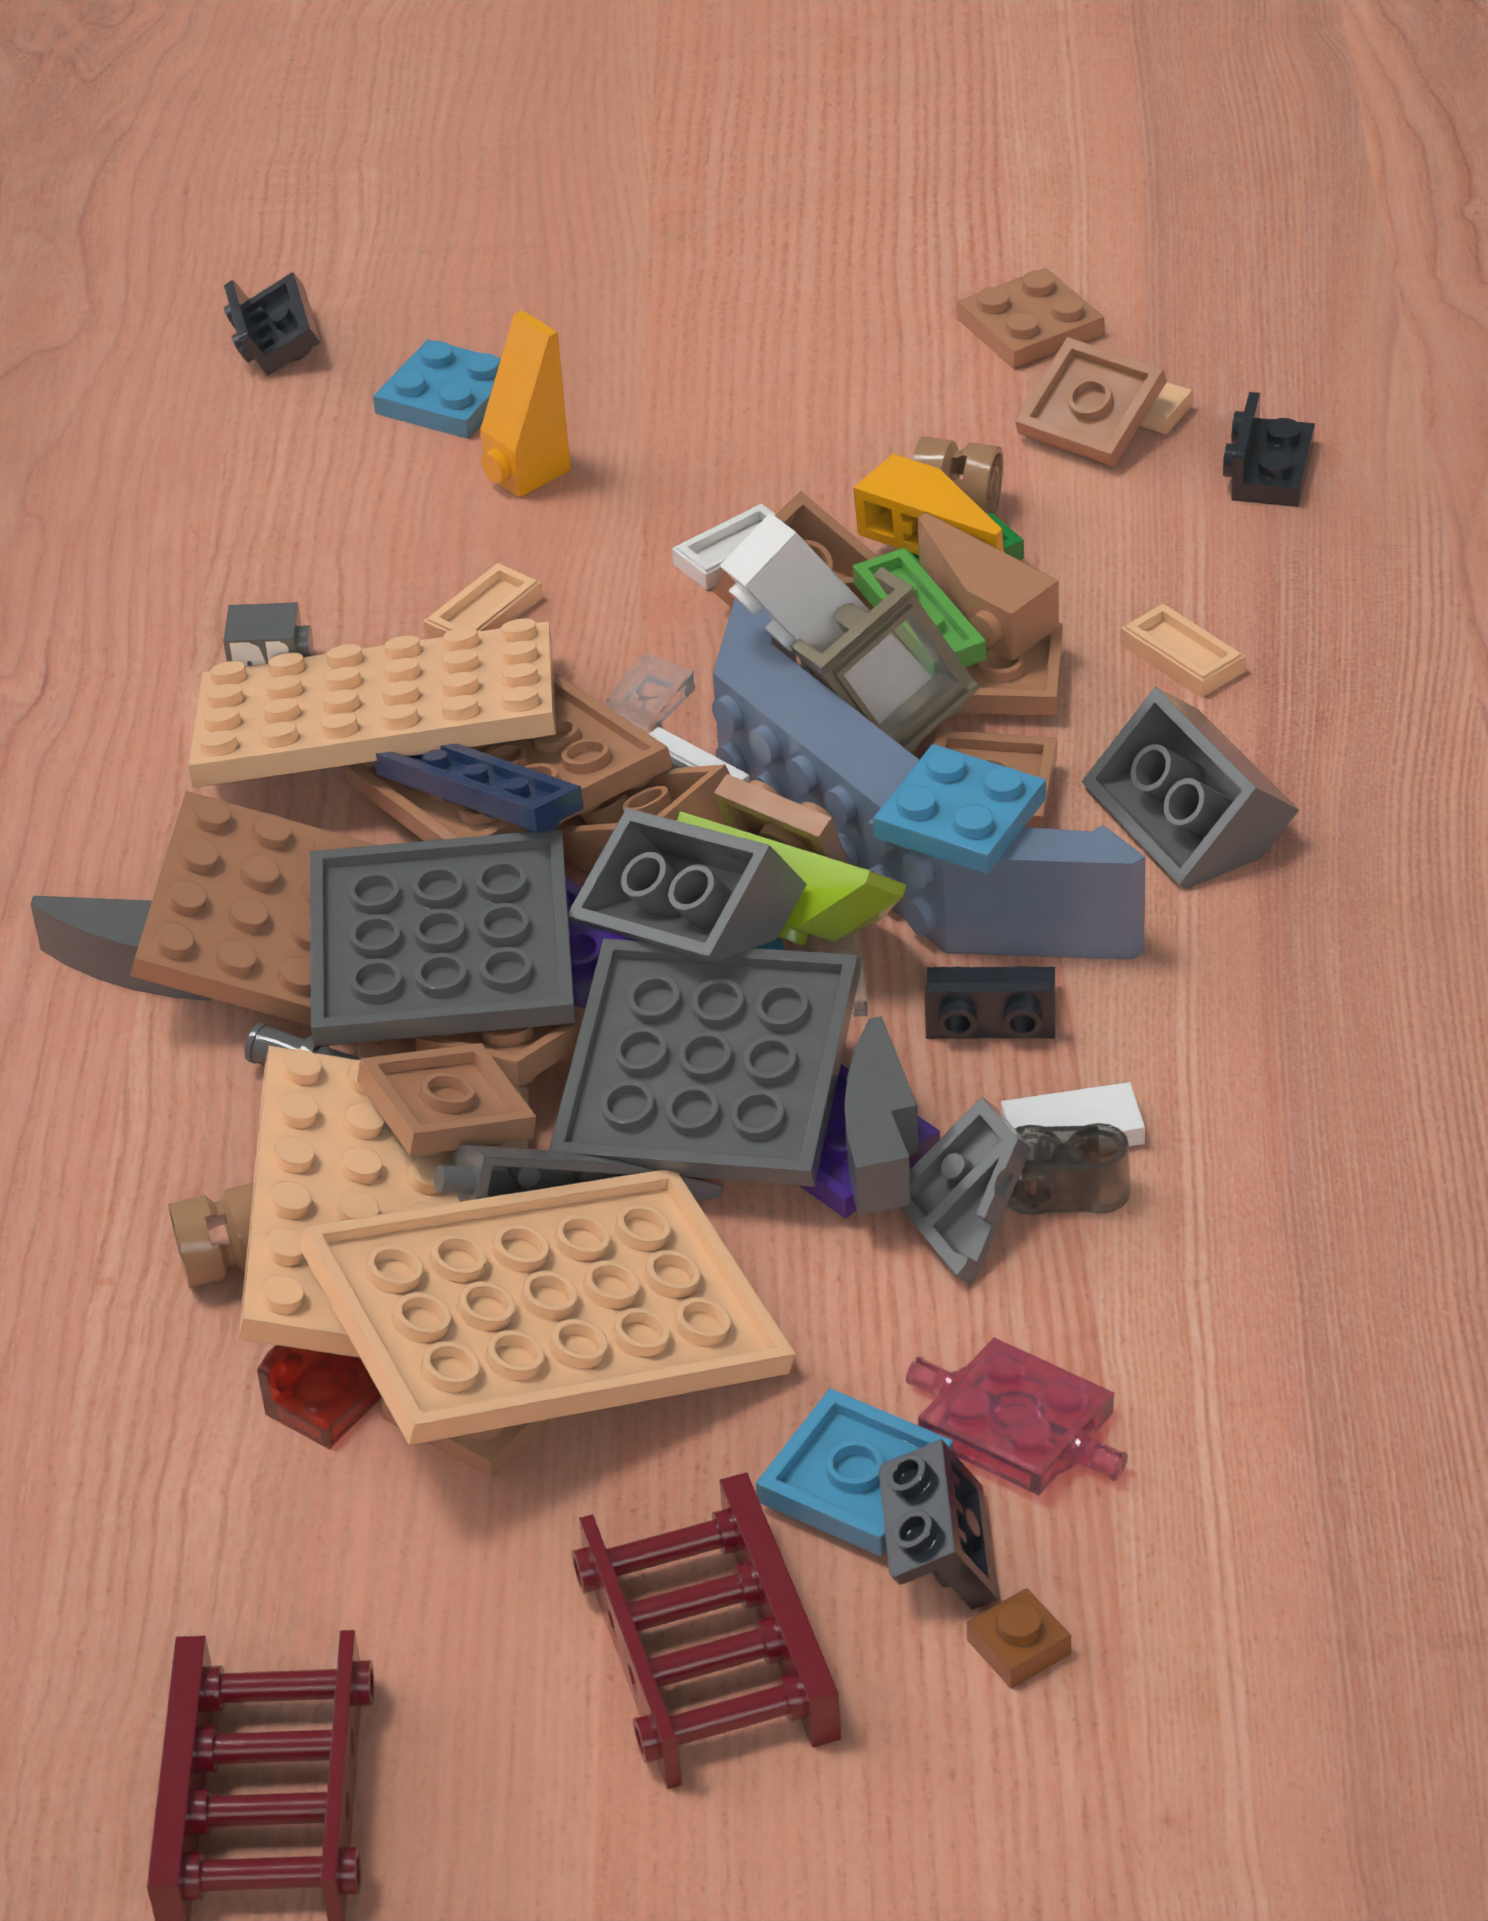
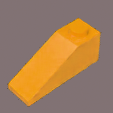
[480,310,571,498]
[853,454,1004,555]

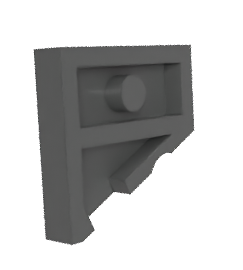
[900,1097,1031,1284]

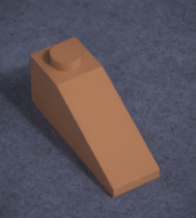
[918,512,1059,661]

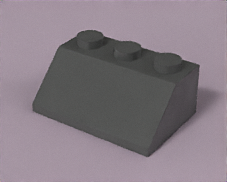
[1081,686,1299,889]
[568,808,807,963]

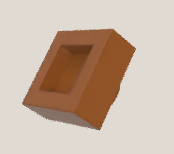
[967,1588,1071,1688]

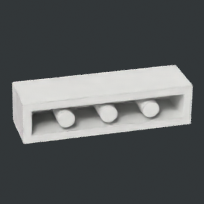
[719,513,932,723]

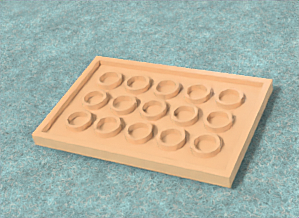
[188,618,556,788]
[239,1046,529,1357]
[299,1170,796,1445]

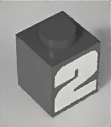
[223,602,313,666]

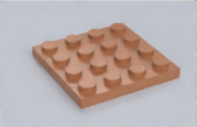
[343,672,673,841]
[130,791,380,1045]

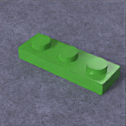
[852,547,987,676]

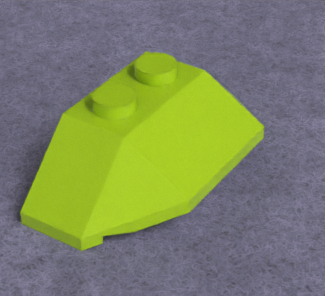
[677,811,907,946]

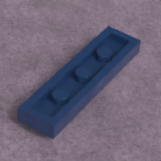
[374,743,584,833]

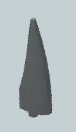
[434,1145,722,1202]

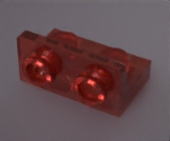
[257,1345,382,1449]

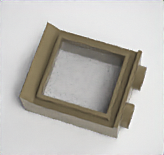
[791,567,981,753]

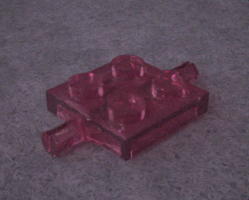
[906,1337,1128,1496]

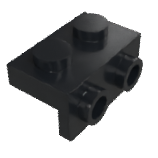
[224,272,321,376]

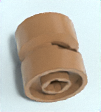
[912,436,1004,514]
[168,1182,254,1288]

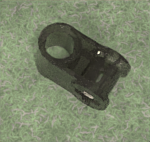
[1007,1123,1131,1215]

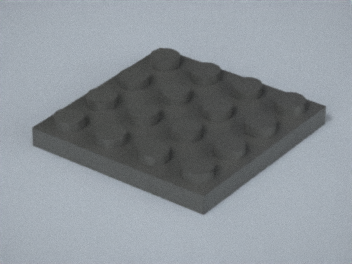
[310,829,576,1047]
[549,939,861,1187]

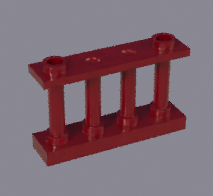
[572,1472,841,1789]
[147,1630,375,1921]

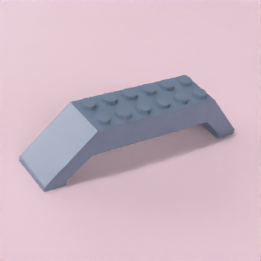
[712,599,1146,959]

